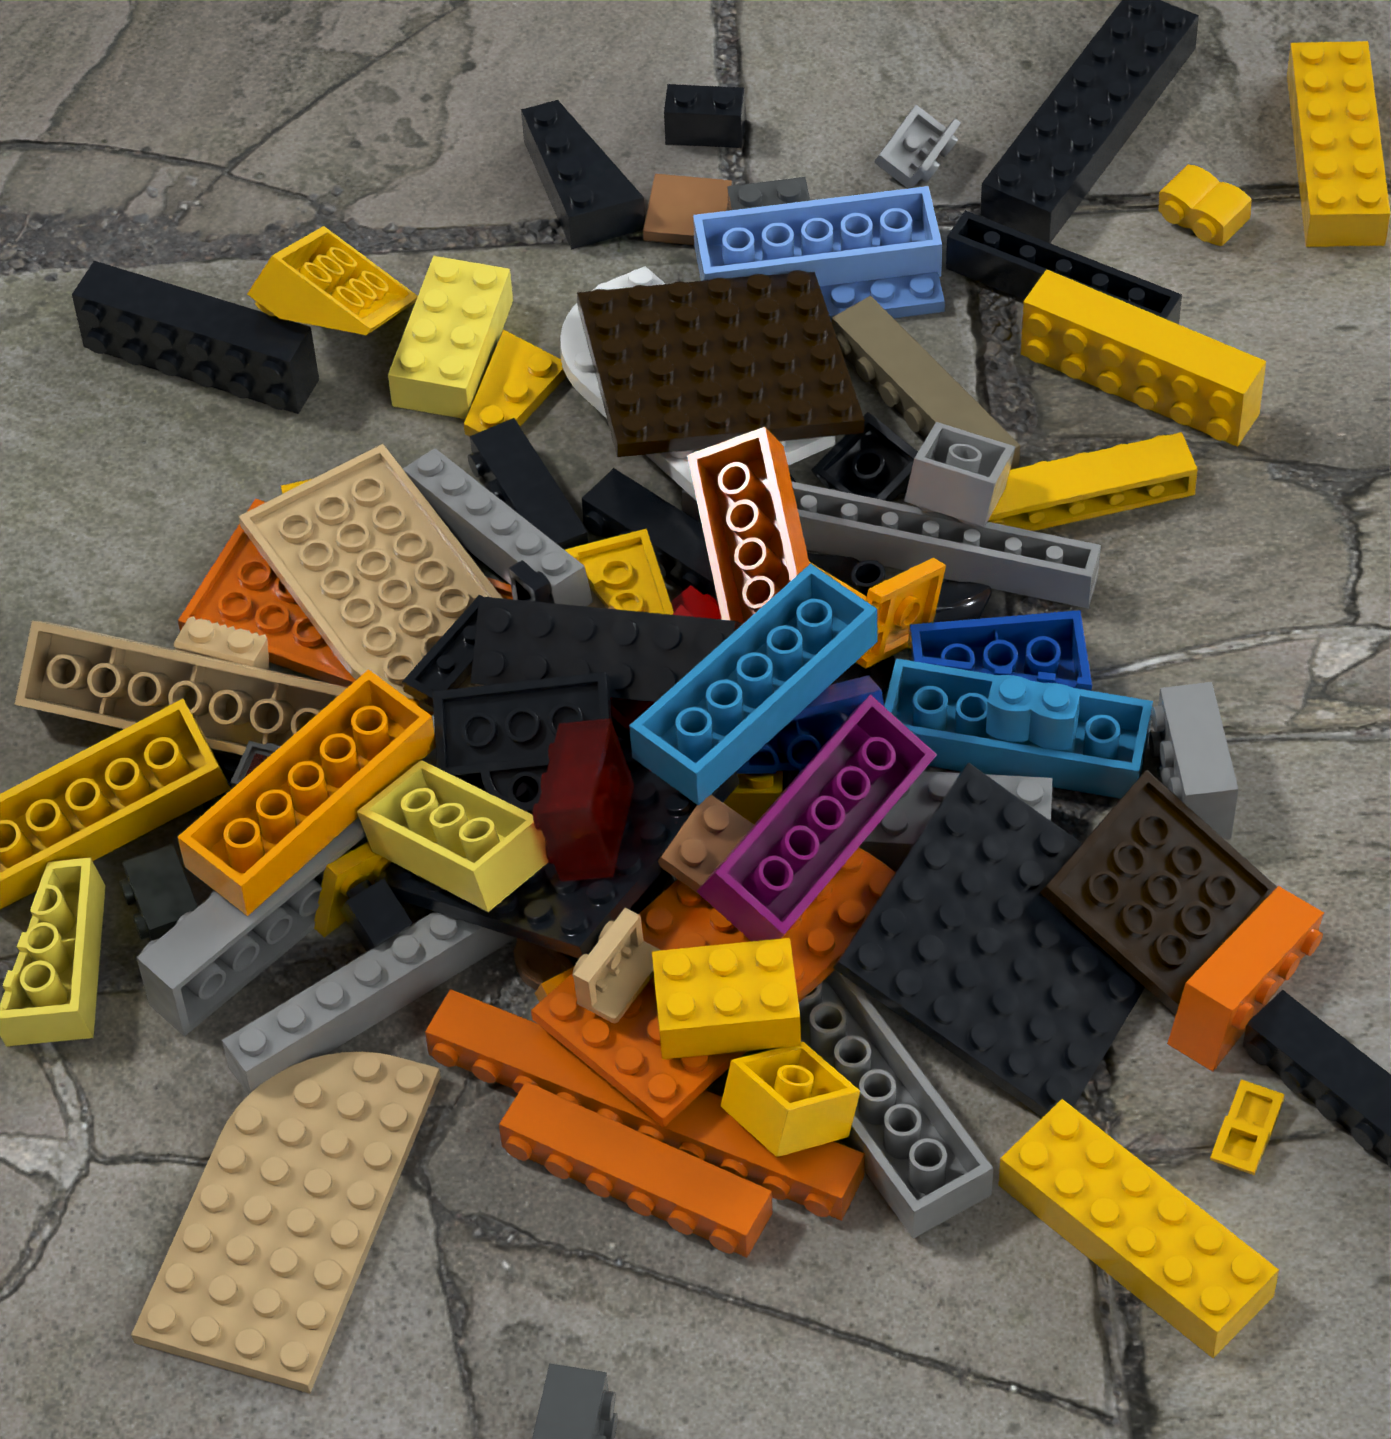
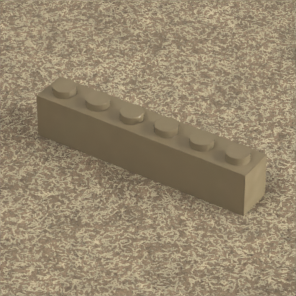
[832,295,1020,470]

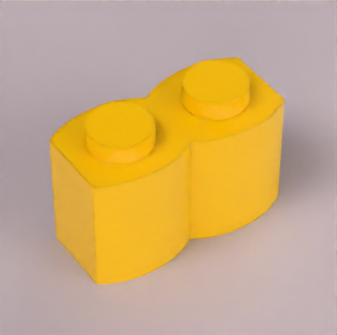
[1158,164,1252,246]

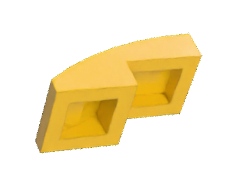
[1210,1079,1285,1175]

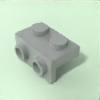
[874,105,961,188]

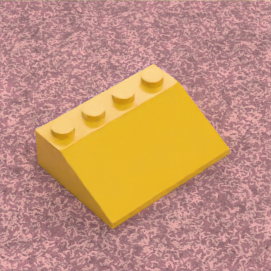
[247,226,418,335]

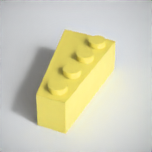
[0,857,106,1047]

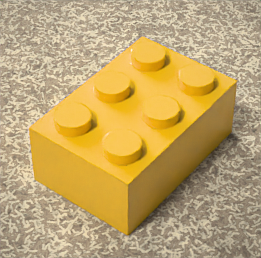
[652,938,801,1059]

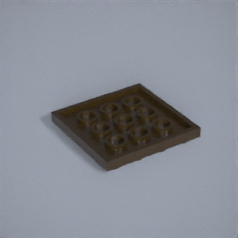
[1040,770,1277,1015]

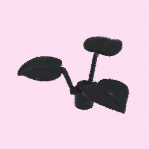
[807,552,992,695]

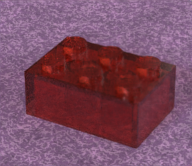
[533,718,634,882]

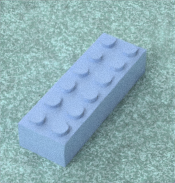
[693,186,942,286]

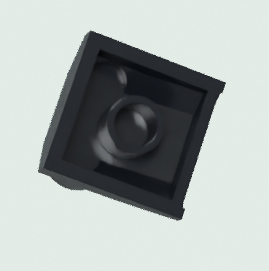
[811,412,918,502]

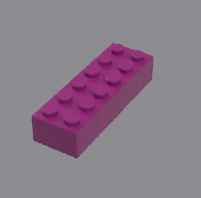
[696,694,937,941]

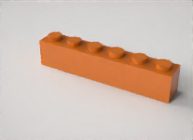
[499,1081,773,1258]

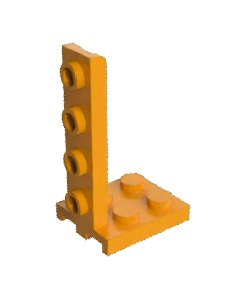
[809,557,946,669]

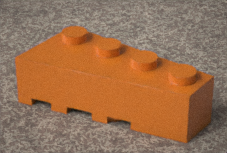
[1167,886,1324,1072]

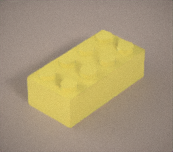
[388,256,513,419]
[357,760,553,912]

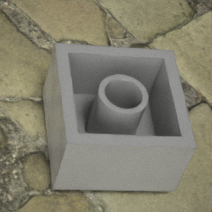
[904,422,1016,527]

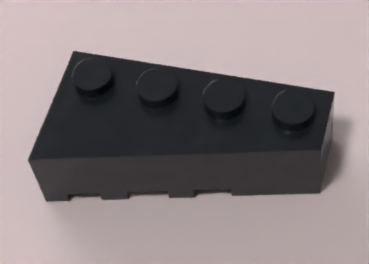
[521,100,645,250]

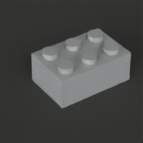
[1149,682,1238,840]

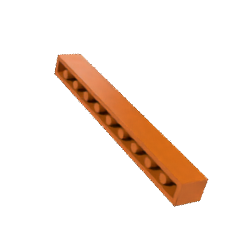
[425,989,865,1221]

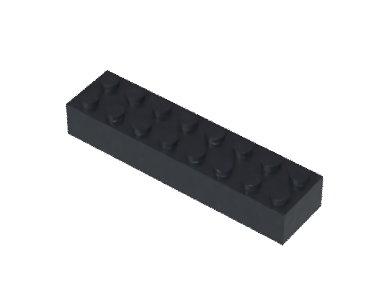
[980,0,1199,243]

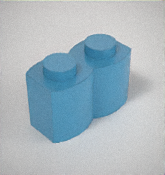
[986,675,1080,750]

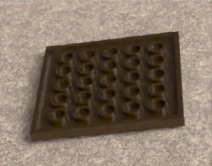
[577,270,865,457]

